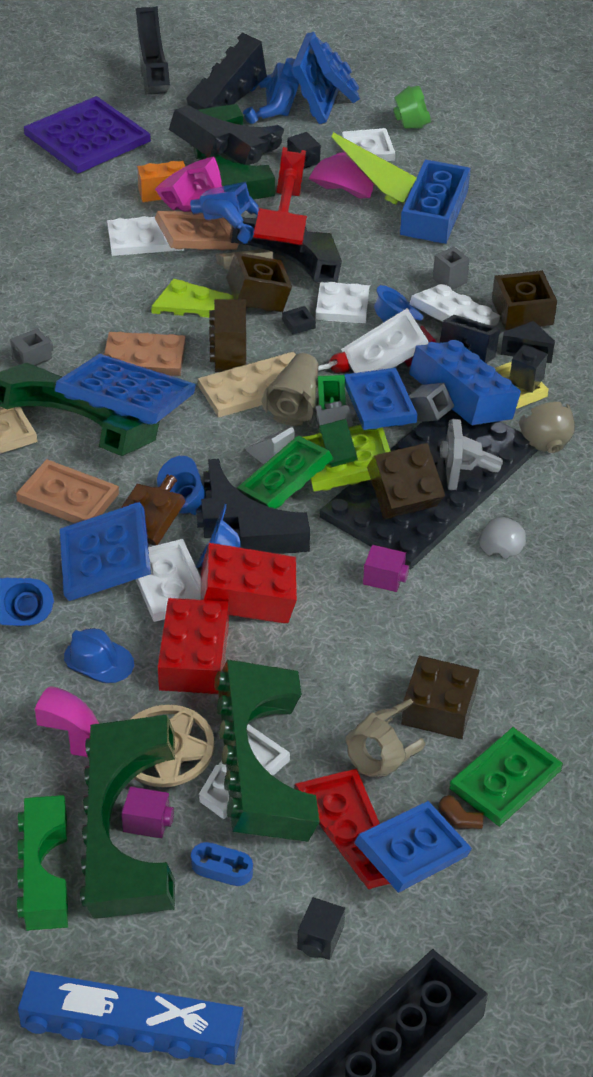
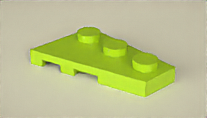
[151,279,234,318]

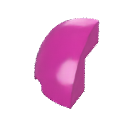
[309,152,374,199]
[155,157,222,212]
[35,686,99,757]

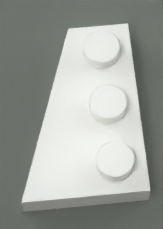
[199,724,290,819]

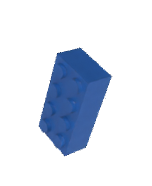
[400,159,471,244]
[409,340,521,425]

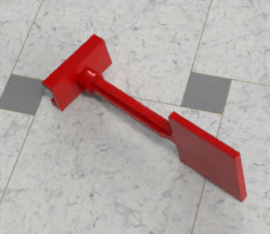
[253,147,307,245]

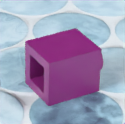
[363,545,409,592]
[122,787,174,839]

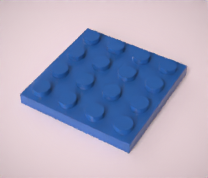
[55,354,196,424]

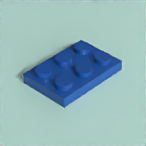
[309,37,360,103]
[344,368,417,430]
[354,801,472,893]

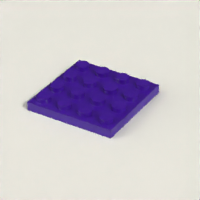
[24,96,151,174]

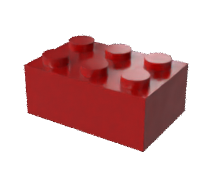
[200,543,297,623]
[158,598,229,694]

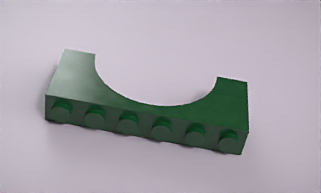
[189,104,275,200]
[0,362,160,456]
[214,659,320,842]
[80,715,175,919]

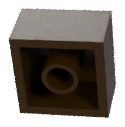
[226,252,292,312]
[492,270,557,331]
[209,299,246,372]
[367,443,445,519]
[401,655,480,740]

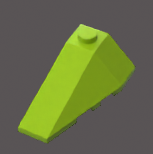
[331,132,417,205]

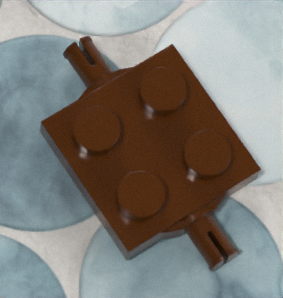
[121,474,186,546]

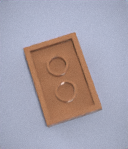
[155,211,239,250]
[104,332,186,376]
[16,459,119,523]

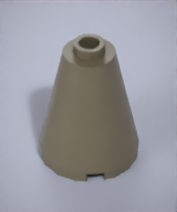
[262,353,319,426]

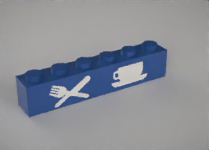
[18,971,244,1065]

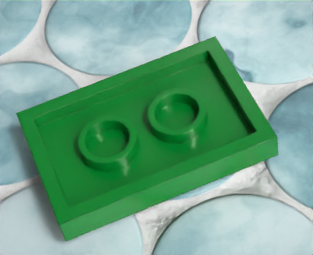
[237,436,334,509]
[449,727,563,827]

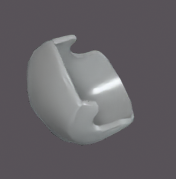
[479,517,526,559]

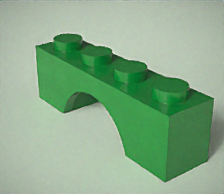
[17,795,68,931]

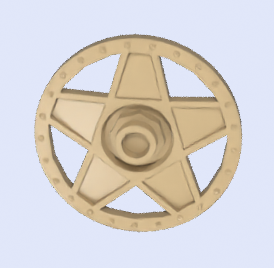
[131,705,214,787]

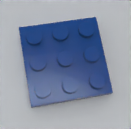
[292,32,339,124]
[60,502,151,601]

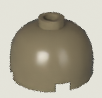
[519,402,575,453]

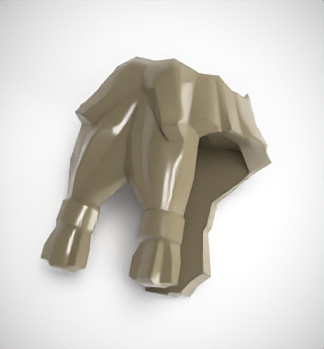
[346,699,426,777]

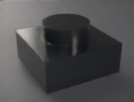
[282,306,316,335]

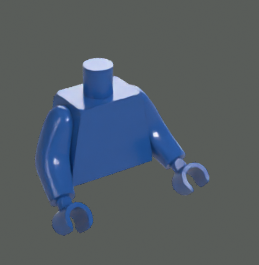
[243,58,299,124]
[190,182,259,244]

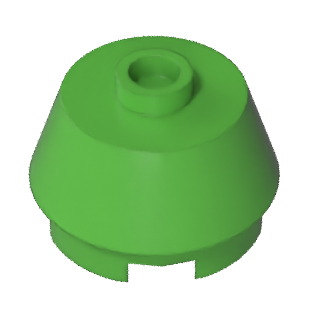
[393,85,431,128]

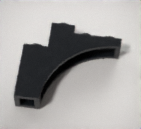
[135,6,170,94]
[168,105,284,165]
[230,217,342,283]
[196,459,310,554]

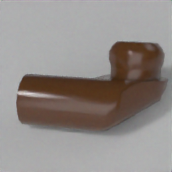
[438,795,483,829]

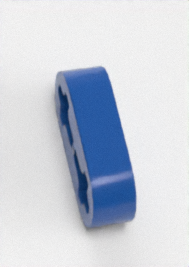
[191,842,253,886]

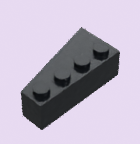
[186,32,267,110]

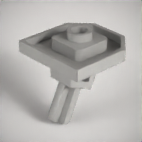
[440,419,503,490]

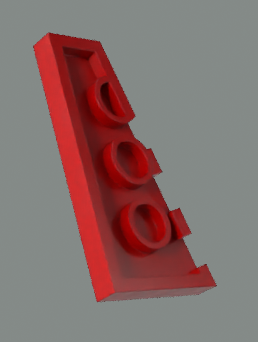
[294,768,390,889]

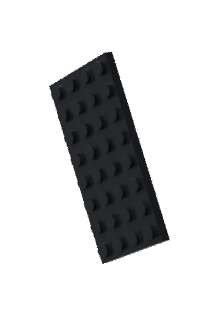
[320,409,538,570]

